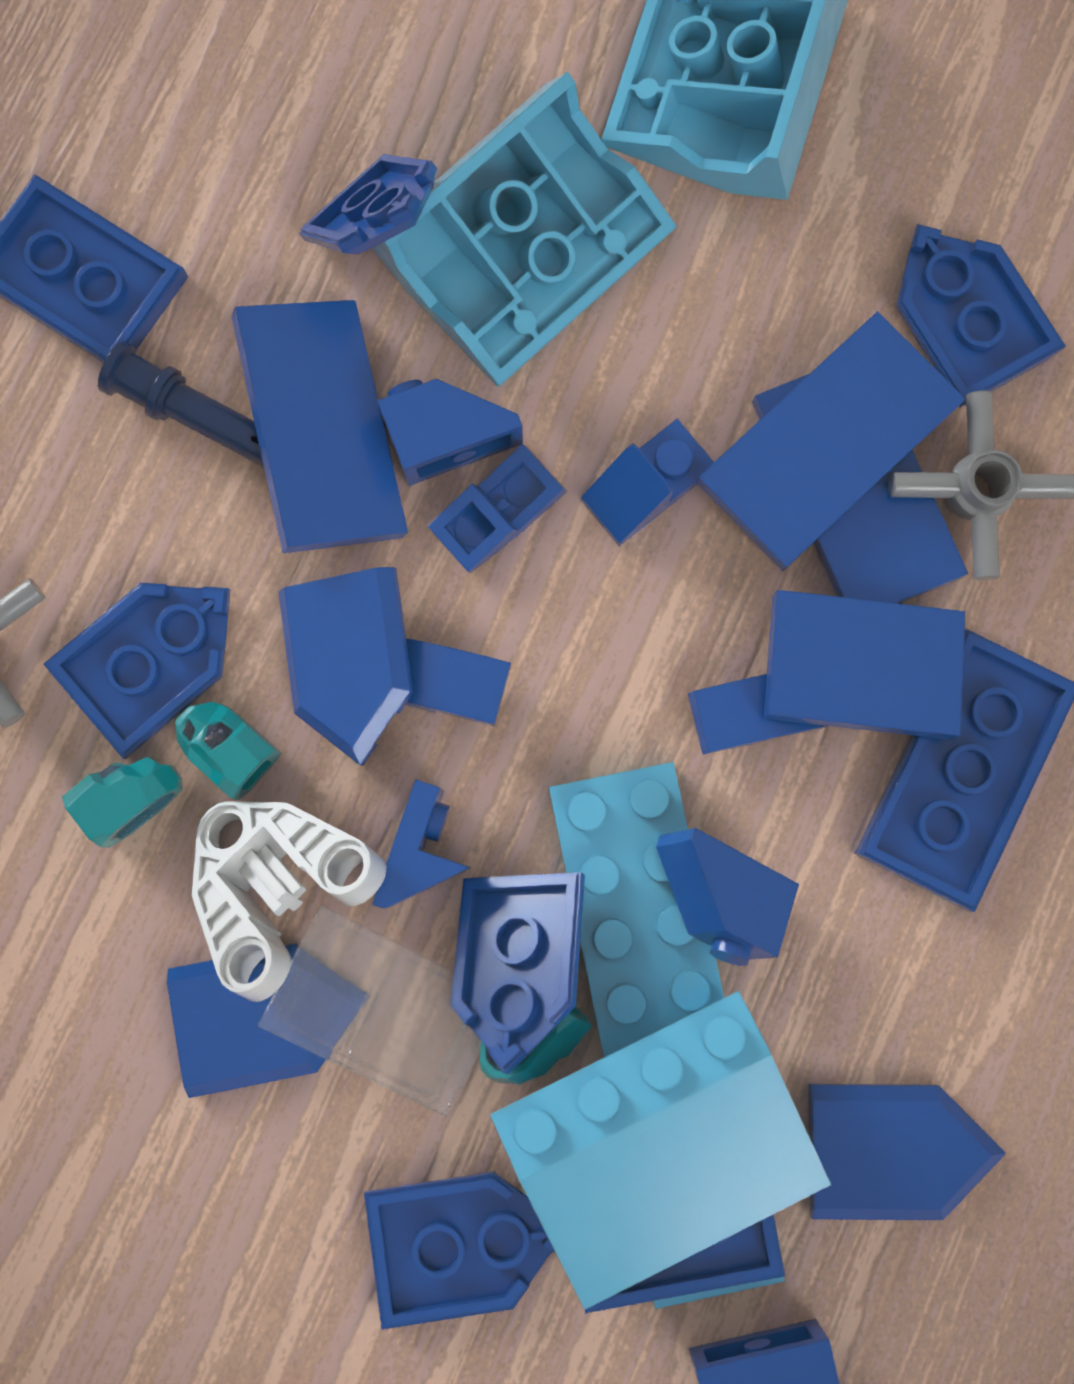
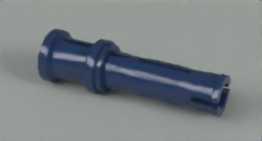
[98,341,264,469]

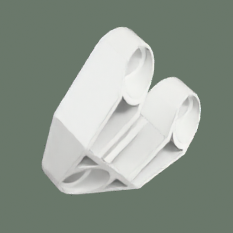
[192,801,387,1002]

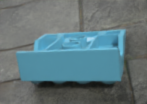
[601,0,848,200]
[372,72,677,386]
[490,991,831,1310]

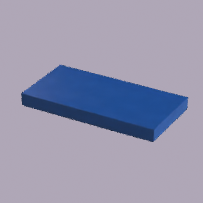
[231,300,408,554]
[696,311,966,571]
[752,374,968,604]
[854,629,1074,912]

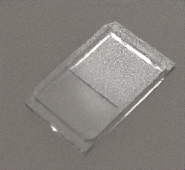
[258,905,481,1117]

